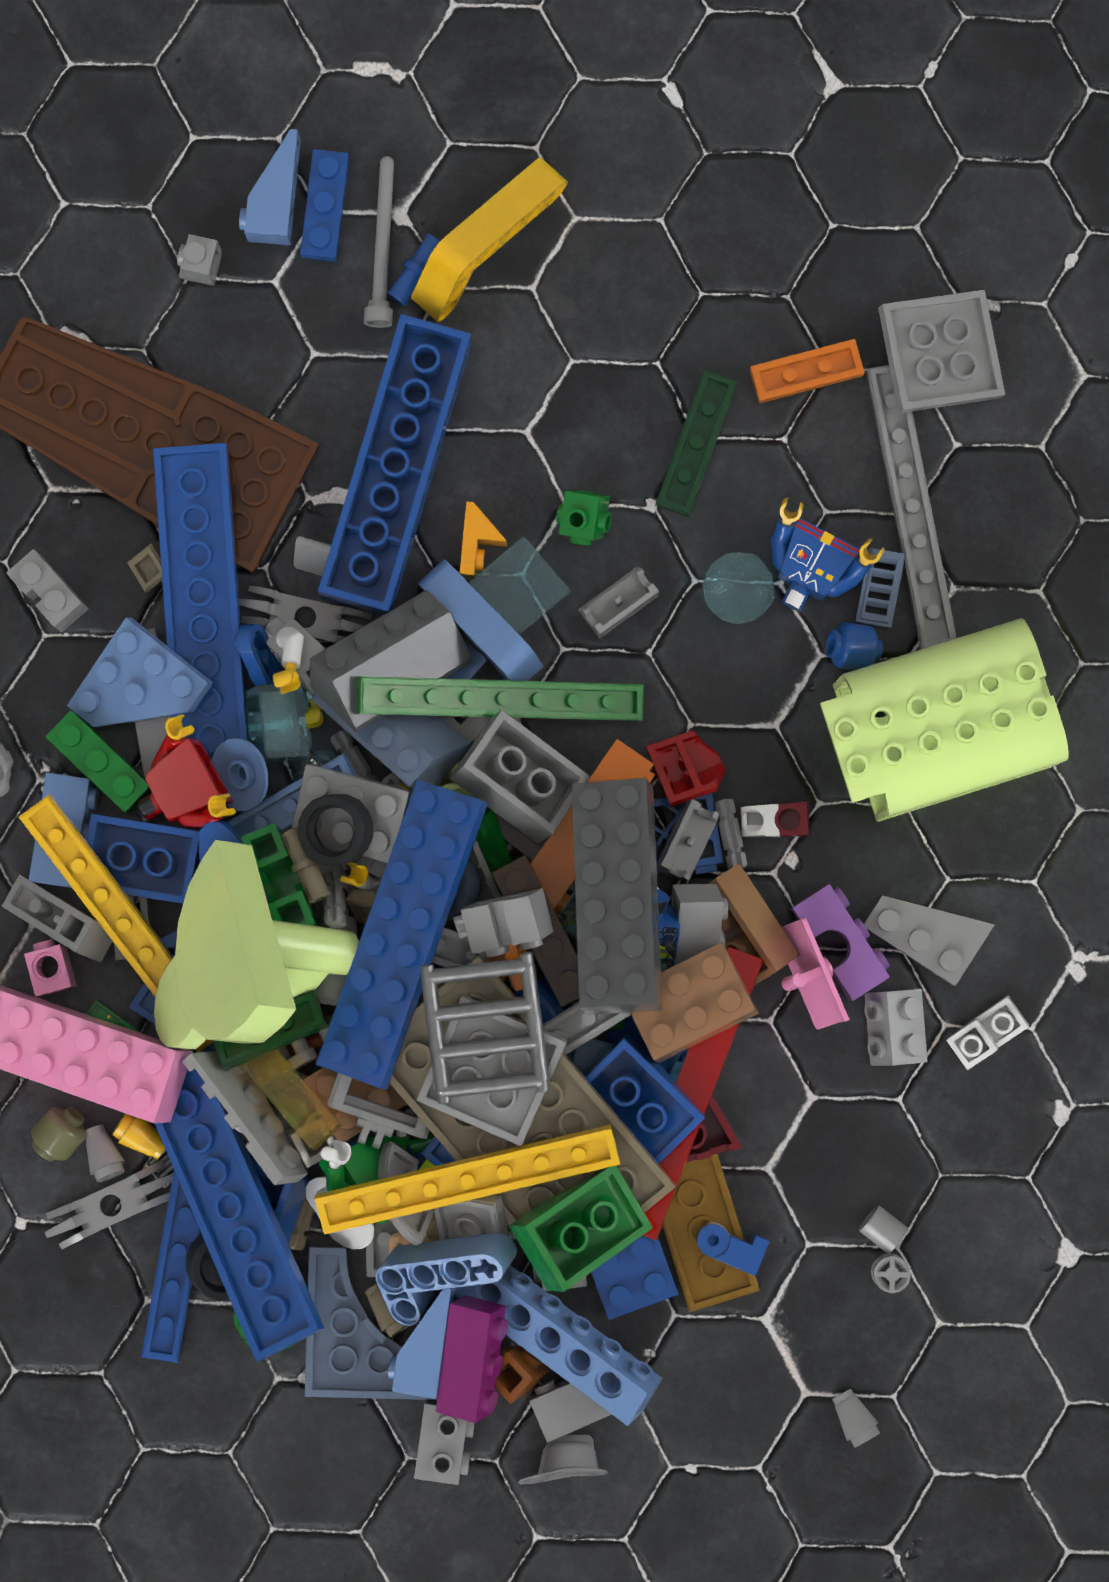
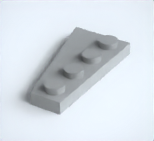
[182,1051,308,1185]

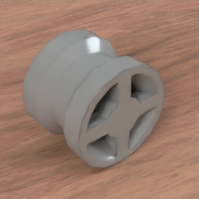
[870,1253,911,1293]

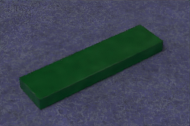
[655,369,738,517]

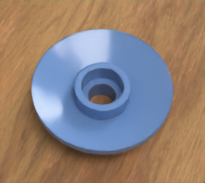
[212,738,268,811]

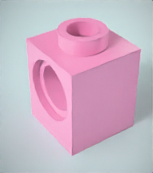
[24,939,77,997]

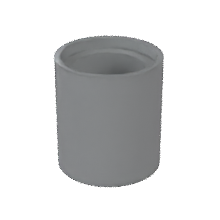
[858,1205,908,1254]

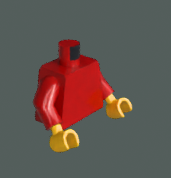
[138,714,236,828]

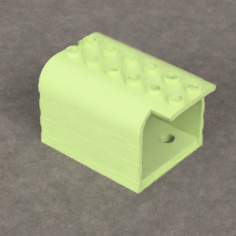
[820,618,1069,822]

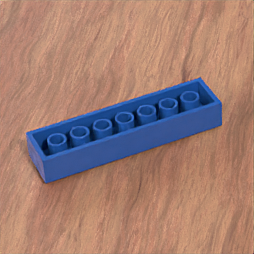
[318,314,472,616]

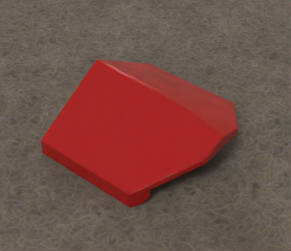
[646,731,726,807]

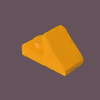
[460,502,507,580]

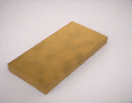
[663,1154,760,1313]

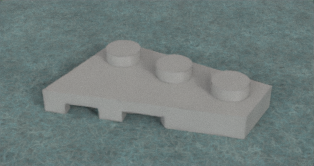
[863,895,994,986]

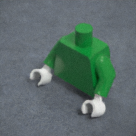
[318,1109,417,1225]

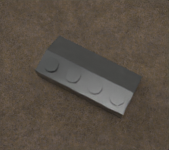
[310,590,472,732]

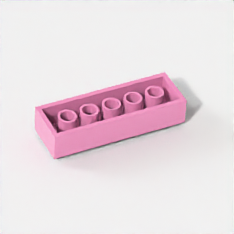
[0,985,193,1123]

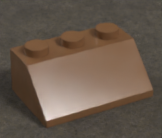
[708,863,799,985]

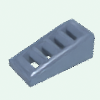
[855,548,905,629]

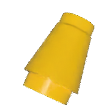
[112,1113,165,1160]

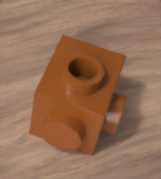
[495,1345,551,1404]

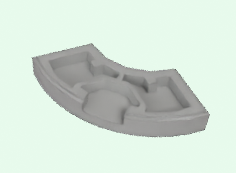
[378,1141,434,1246]

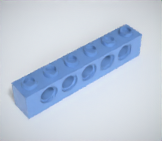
[455,1265,663,1426]

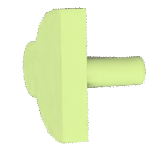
[154,840,359,1049]

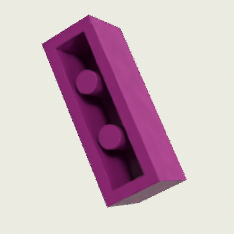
[435,1295,508,1423]

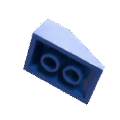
[583,1031,706,1164]

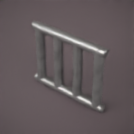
[420,952,550,1104]

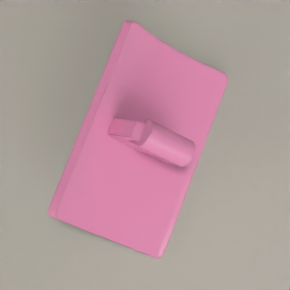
[781,917,850,1029]

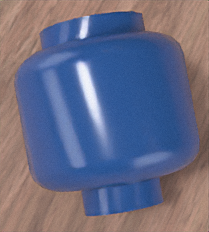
[826,622,883,671]

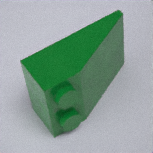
[509,1166,653,1292]

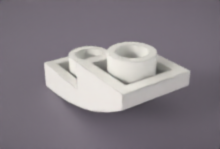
[946,995,1029,1070]

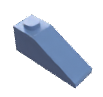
[239,129,301,245]
[388,1287,457,1399]

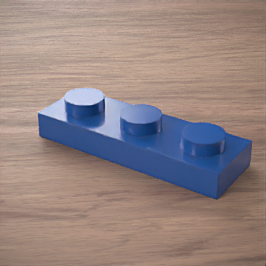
[300,149,350,262]

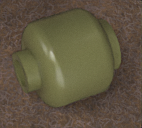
[31,1106,86,1162]

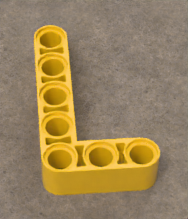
[411,157,568,323]

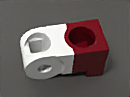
[741,802,810,837]

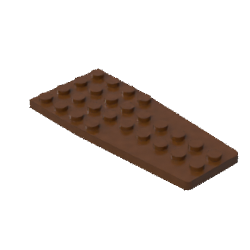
[0,317,320,574]

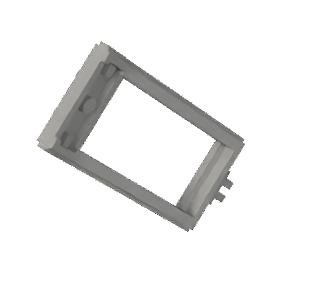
[327,926,489,1149]

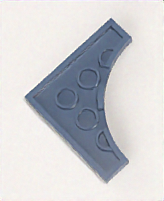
[305,1246,437,1400]

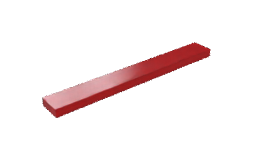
[643,946,764,1241]

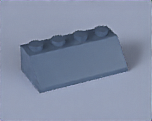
[311,693,472,790]

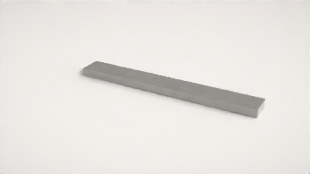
[866,365,957,650]

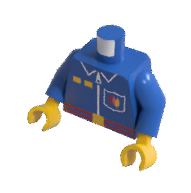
[771,497,885,612]

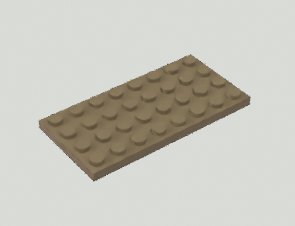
[389,954,676,1224]

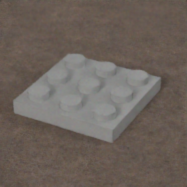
[878,290,1005,413]
[416,995,567,1146]

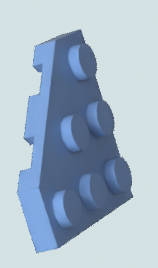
[67,617,213,727]

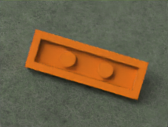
[750,339,865,404]

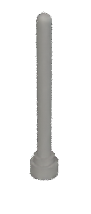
[364,156,394,328]

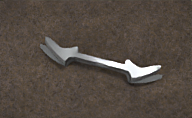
[239,585,372,644]
[45,1160,174,1249]

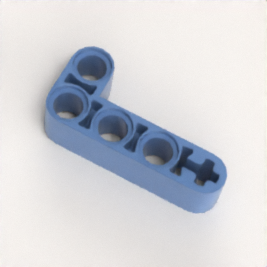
[417,559,544,681]
[375,1233,517,1326]

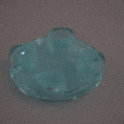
[702,552,775,624]

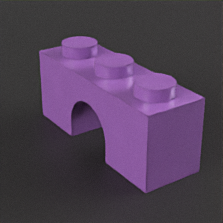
[790,884,890,1001]

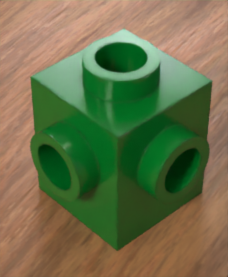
[556,489,612,545]

